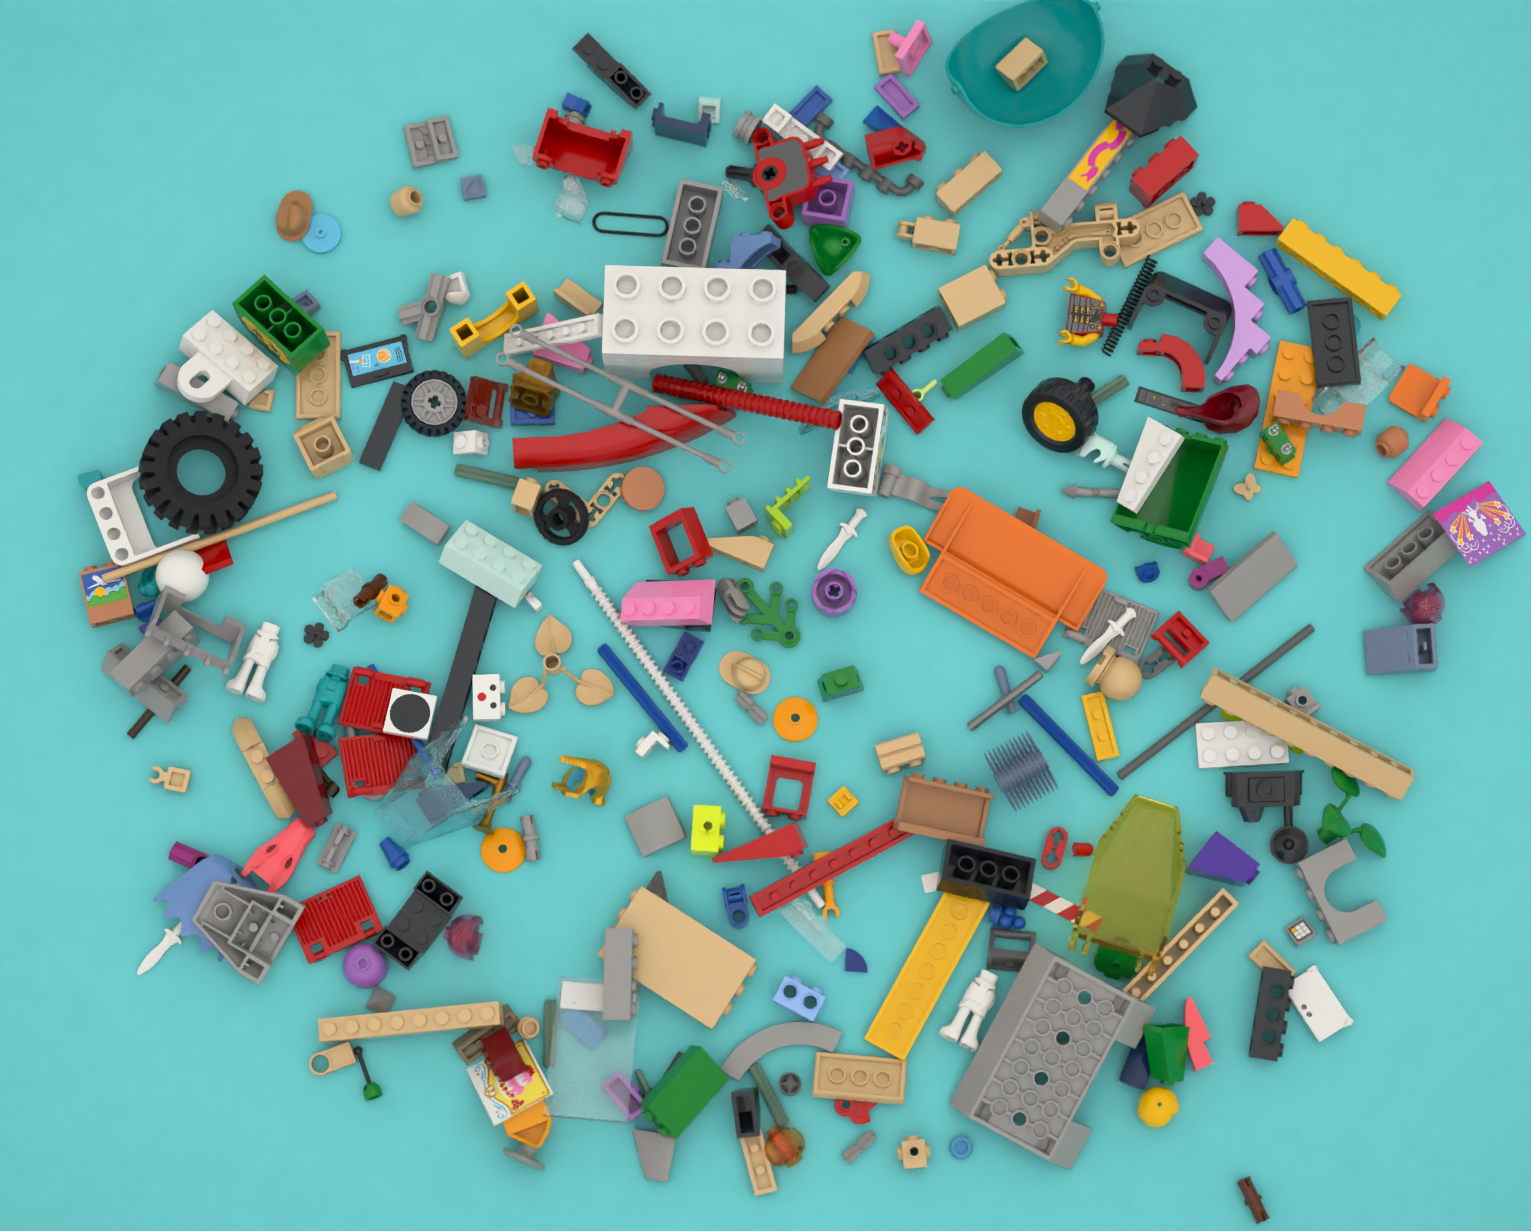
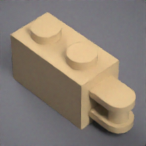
[896,215,960,255]

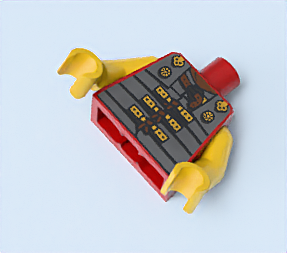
[1057,277,1118,347]

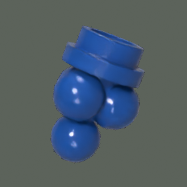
[988,904,1026,930]

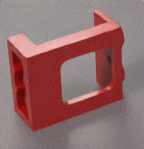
[762,755,816,821]

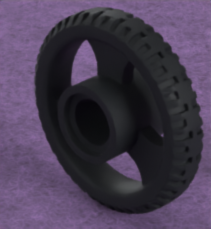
[534,488,589,546]

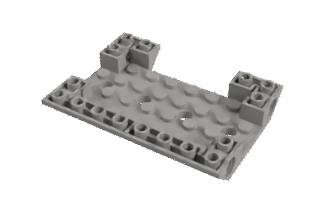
[949,943,1157,1169]

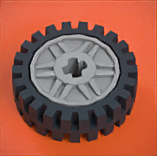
[401,370,467,437]

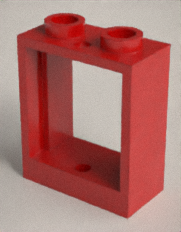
[649,507,714,577]

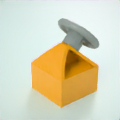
[503,1098,553,1171]

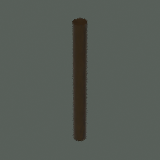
[127,664,191,739]

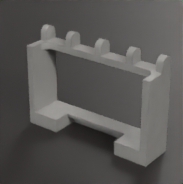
[144,585,246,676]

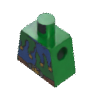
[817,665,864,703]

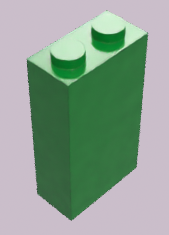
[638,1045,730,1139]

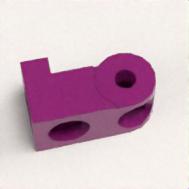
[1188,556,1229,591]

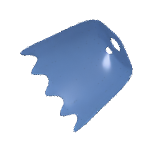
[153,855,259,962]

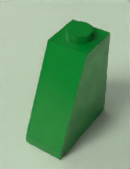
[1144,1023,1190,1085]

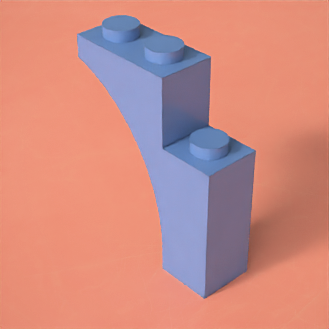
[710,231,781,269]

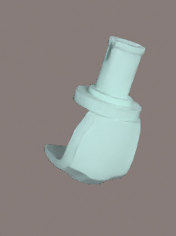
[1075,433,1131,474]

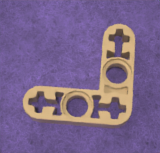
[545,473,624,529]

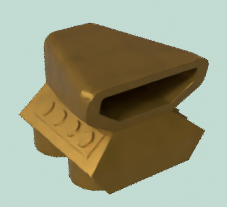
[509,358,560,417]

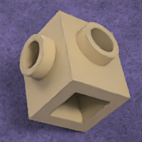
[897,1135,930,1170]

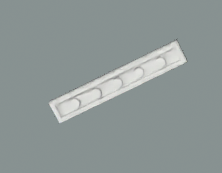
[504,313,603,357]

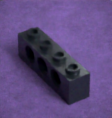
[862,306,953,376]
[1248,966,1295,1062]

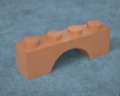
[1272,390,1366,438]

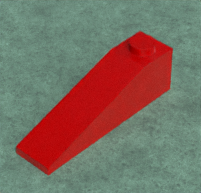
[712,822,808,863]

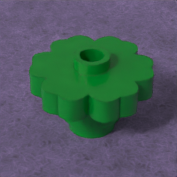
[1094,938,1141,980]

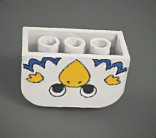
[827,399,888,497]

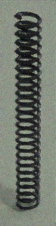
[1101,255,1158,356]

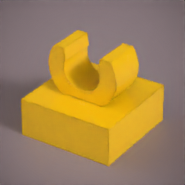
[827,786,859,818]

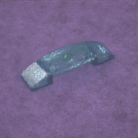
[799,388,880,436]

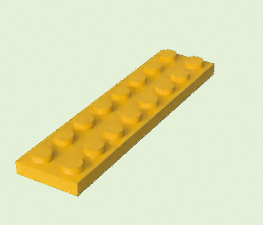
[864,892,990,1061]

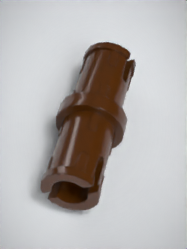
[353,574,388,608]
[1236,1176,1270,1224]

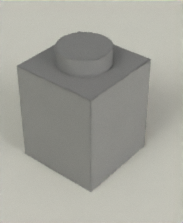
[725,497,758,535]

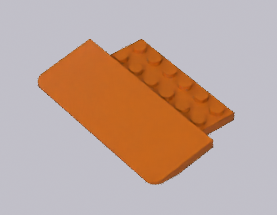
[919,487,1107,659]

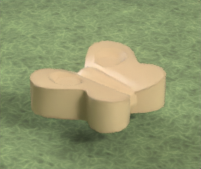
[1233,473,1261,501]

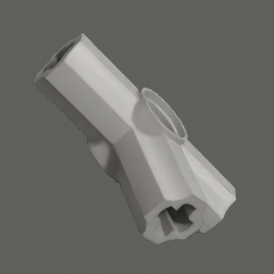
[398,273,451,342]

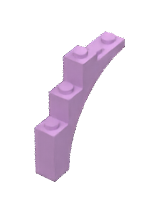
[1201,237,1271,385]

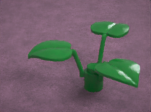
[1317,767,1386,858]

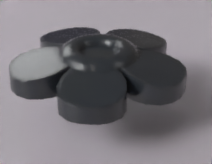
[1190,192,1215,216]
[304,622,329,648]

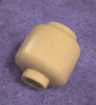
[390,186,423,217]

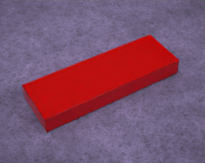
[876,369,935,435]

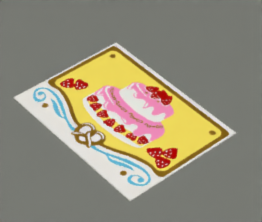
[466,1038,553,1126]

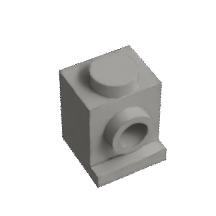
[1284,686,1321,716]

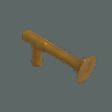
[472,772,509,835]

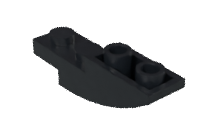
[572,33,651,110]
[758,224,831,302]

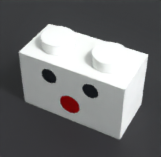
[472,674,506,723]

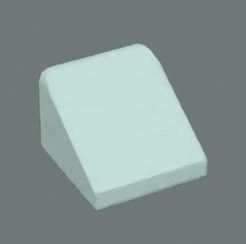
[697,97,721,124]

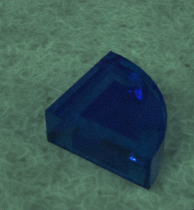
[845,948,867,973]

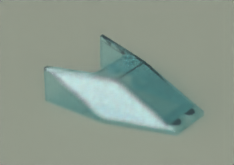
[373,715,522,849]

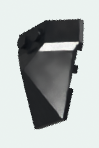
[1104,53,1197,138]

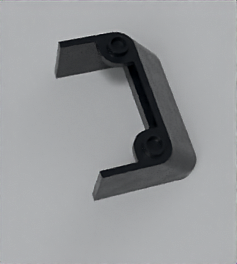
[1127,271,1232,365]

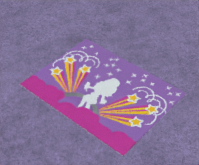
[1433,481,1526,567]

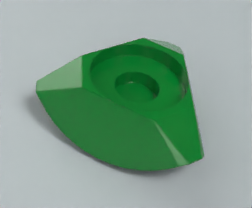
[809,224,861,276]

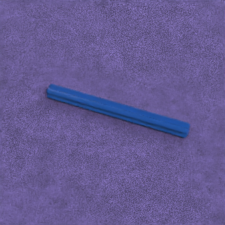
[597,644,688,752]
[1018,694,1119,796]

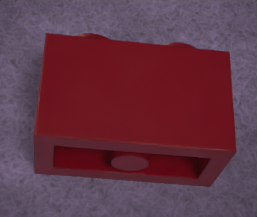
[481,1027,528,1082]

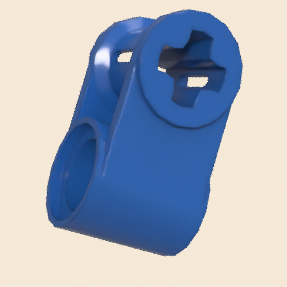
[722,883,749,929]

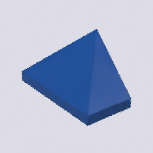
[863,105,903,132]

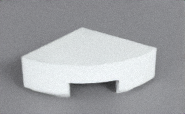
[523,592,543,614]

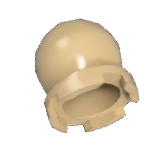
[1084,645,1142,701]

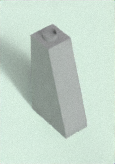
[154,361,239,423]

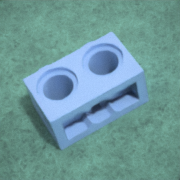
[773,975,826,1023]

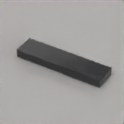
[359,381,405,471]

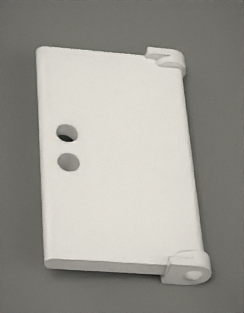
[1288,965,1354,1042]

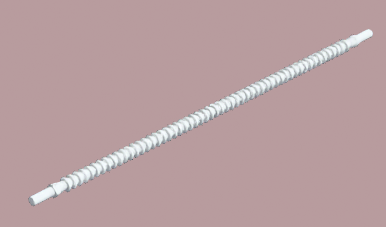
[572,559,826,909]

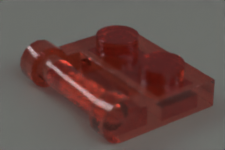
[464,376,509,429]

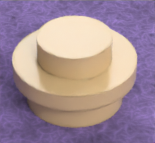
[517,1016,540,1039]

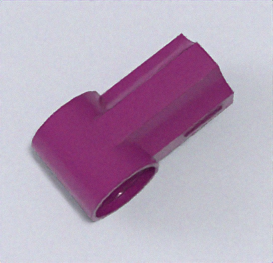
[168,841,210,869]

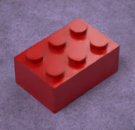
[1129,136,1199,209]

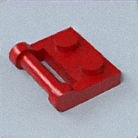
[1150,611,1210,669]

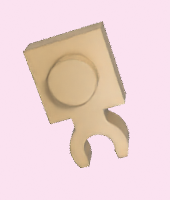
[149,766,192,794]

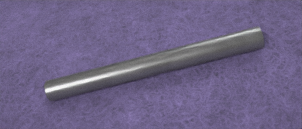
[967,670,1044,731]

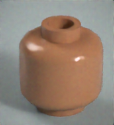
[1375,426,1409,459]

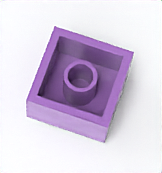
[801,175,855,228]

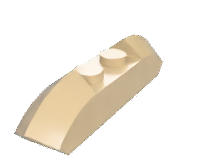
[792,271,870,354]
[231,717,296,818]

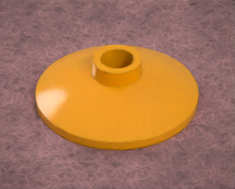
[773,697,818,742]
[481,828,526,873]

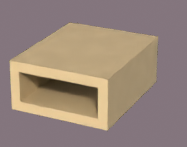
[937,265,1007,332]

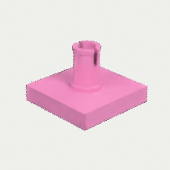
[888,20,933,77]

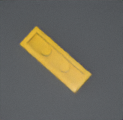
[1081,691,1119,762]

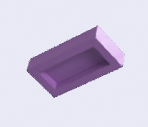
[874,73,920,120]

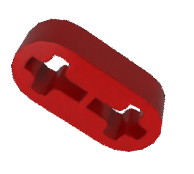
[1041,827,1068,870]

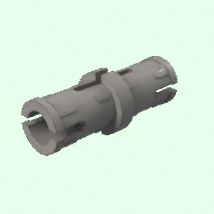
[520,815,541,862]

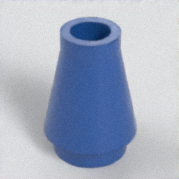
[379,837,411,871]

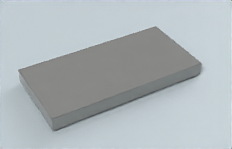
[1207,531,1298,622]

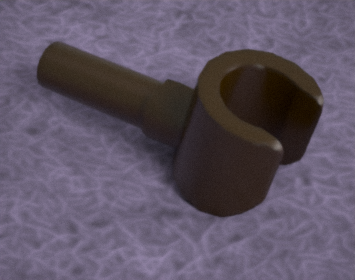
[320,768,340,798]

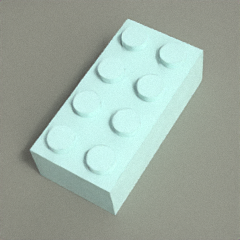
[438,520,542,608]

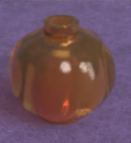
[764,1125,805,1168]

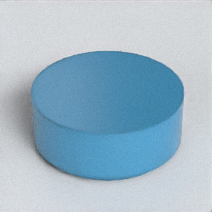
[950,1136,973,1159]

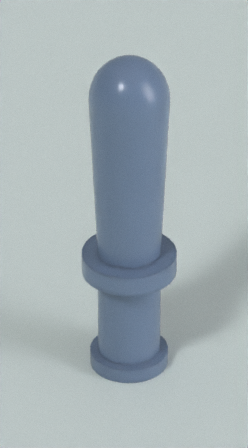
[994,665,1018,715]
[500,757,531,804]

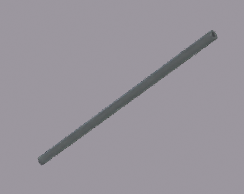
[1116,624,1315,780]

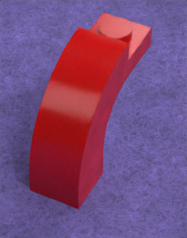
[1137,334,1205,393]

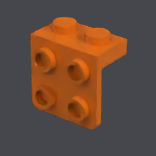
[1388,364,1451,423]

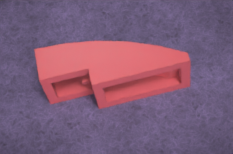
[1183,997,1213,1072]

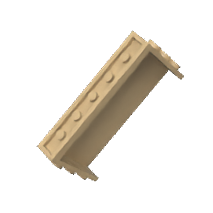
[597,886,758,1029]

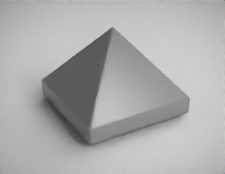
[366,986,396,1013]

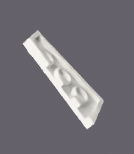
[1117,417,1185,514]

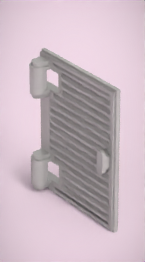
[1062,589,1160,665]

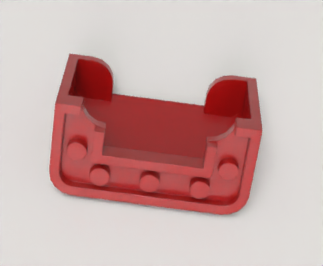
[532,108,633,188]

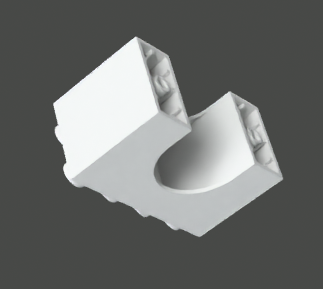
[602,265,786,383]

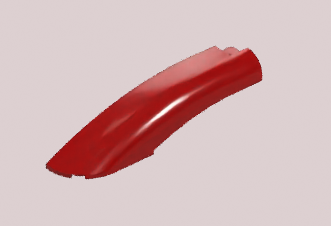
[512,404,736,473]

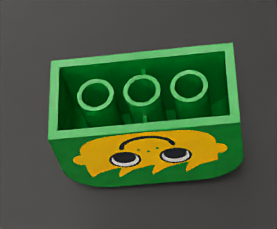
[232,274,330,375]

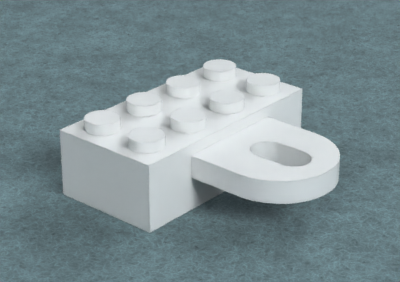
[177,310,278,405]

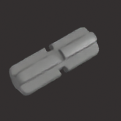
[734,691,768,725]
[842,1130,876,1163]

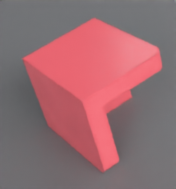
[1181,533,1215,566]

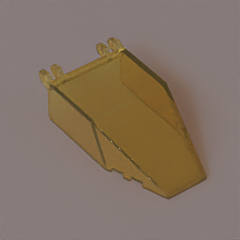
[1068,794,1187,976]

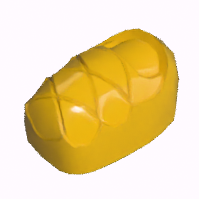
[888,525,930,576]

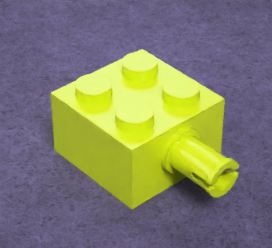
[691,805,726,857]

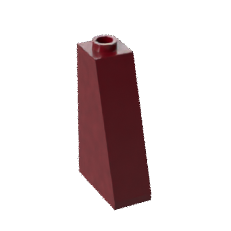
[265,732,333,827]

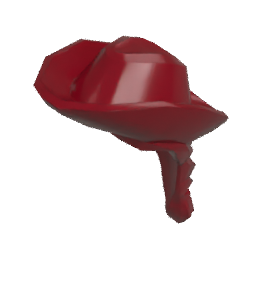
[1174,384,1260,434]

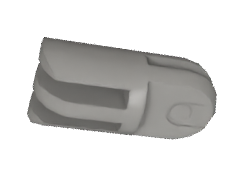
[717,578,751,622]

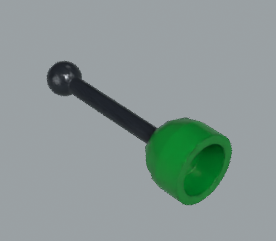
[354,1046,383,1101]

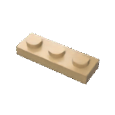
[740,1126,777,1196]

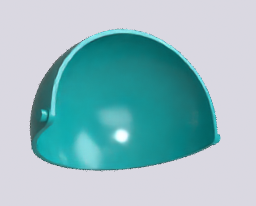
[945,0,1105,128]

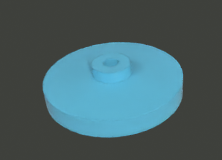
[302,214,341,254]

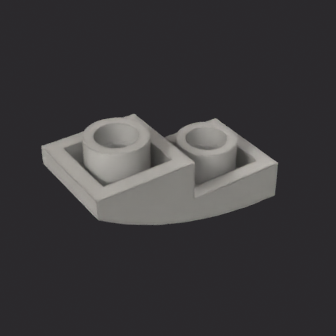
[400,501,451,545]

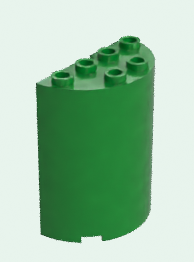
[1110,424,1229,550]

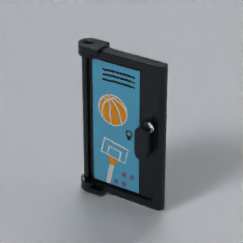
[341,334,414,388]

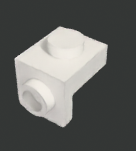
[453,430,489,456]
[635,731,670,760]

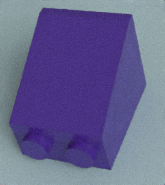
[1185,831,1260,887]

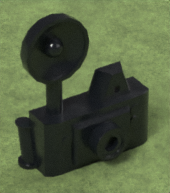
[1223,770,1309,864]

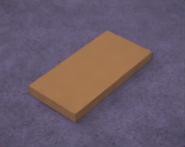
[790,317,874,405]

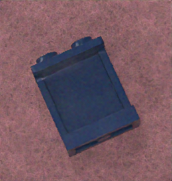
[651,102,712,147]

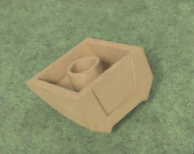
[293,415,354,478]

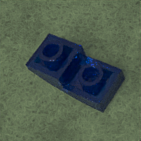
[663,631,705,682]

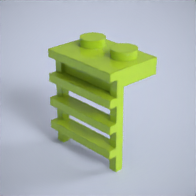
[765,475,811,539]

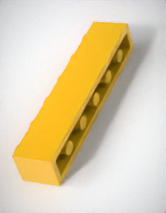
[1275,218,1401,321]

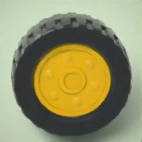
[1022,377,1099,453]

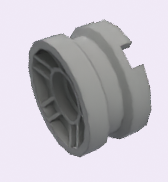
[732,110,763,145]

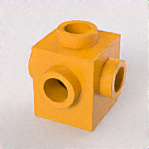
[373,585,409,624]

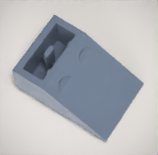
[1363,623,1438,675]

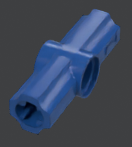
[1258,248,1307,315]

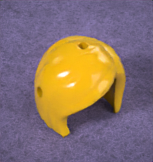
[1137,1086,1180,1127]

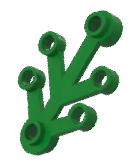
[737,578,800,648]

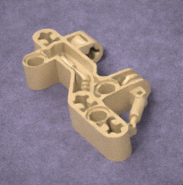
[989,202,1140,277]

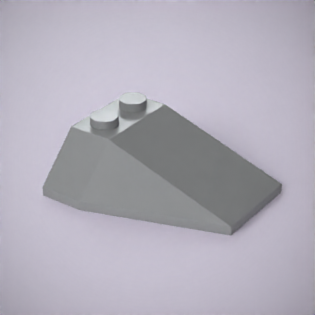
[192,880,305,985]

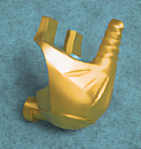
[551,755,611,806]

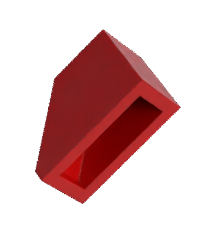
[1236,201,1283,236]

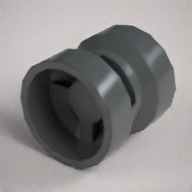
[779,1072,801,1096]

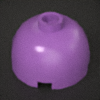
[342,943,388,989]

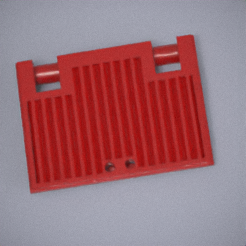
[338,666,431,740]
[338,733,427,798]
[293,875,383,964]

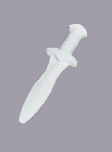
[817,508,867,571]
[1080,607,1136,665]
[137,921,182,975]

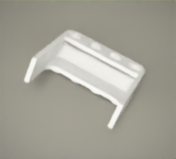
[87,466,200,566]

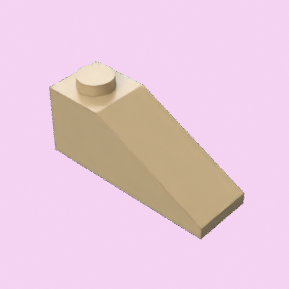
[707,535,774,573]

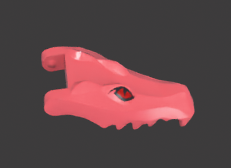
[240,818,315,893]

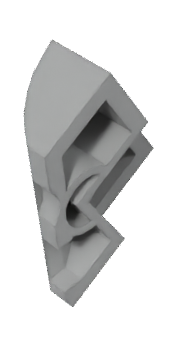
[633,1129,676,1183]

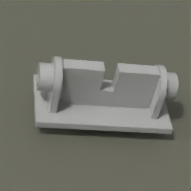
[316,823,357,873]

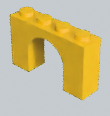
[449,281,539,360]

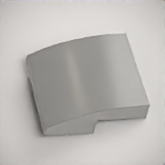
[403,116,458,169]
[624,797,687,857]

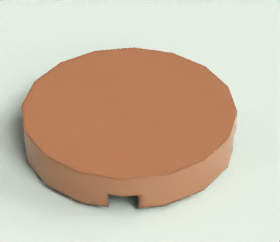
[620,466,665,512]

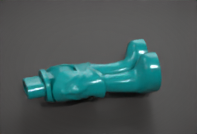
[294,664,349,741]

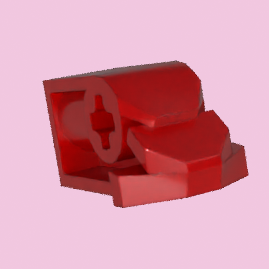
[864,126,926,170]

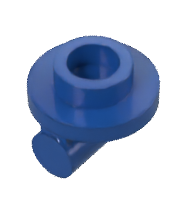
[1134,561,1160,583]
[134,599,156,622]

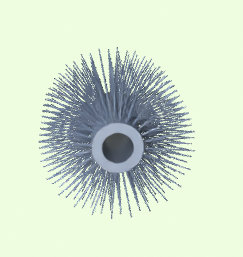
[984,731,1059,812]

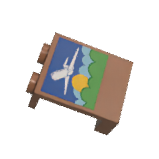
[79,561,137,628]

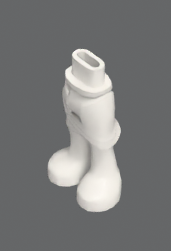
[225,622,280,703]
[938,969,998,1052]

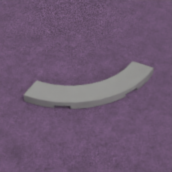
[721,1022,843,1081]

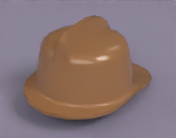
[276,190,312,242]

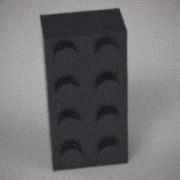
[936,839,1036,910]

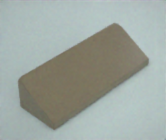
[452,1004,519,1065]

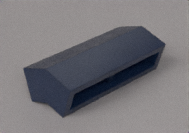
[1119,1033,1151,1090]

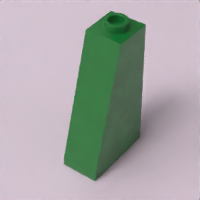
[940,332,1024,399]

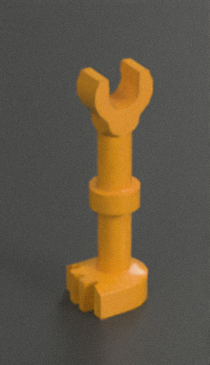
[813,851,840,918]

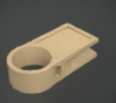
[309,1041,357,1076]

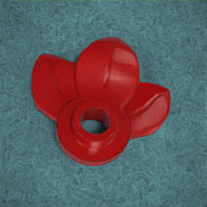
[834,1099,877,1124]

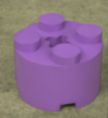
[811,569,857,618]

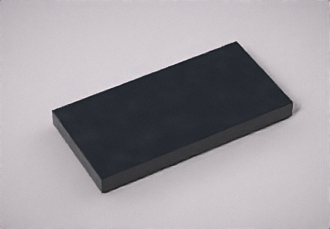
[1307,297,1361,388]

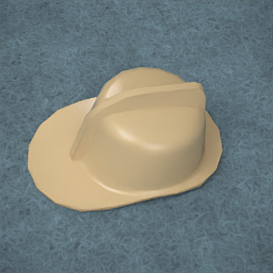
[719,651,771,695]

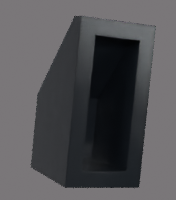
[731,1087,761,1138]

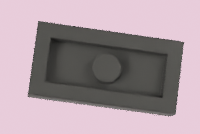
[986,928,1036,972]

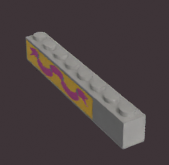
[1037,119,1136,234]

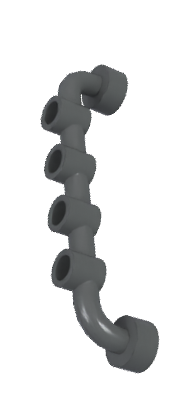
[815,112,924,196]

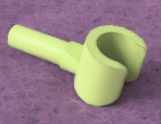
[912,379,938,402]

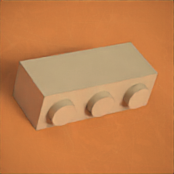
[935,151,1003,218]

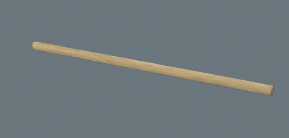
[102,491,337,583]

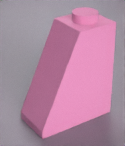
[533,313,594,375]

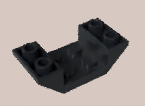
[372,871,463,971]

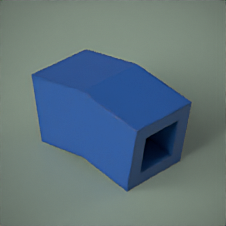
[562,93,592,118]

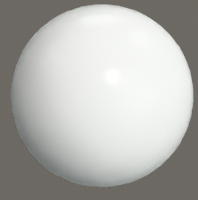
[155,549,210,603]

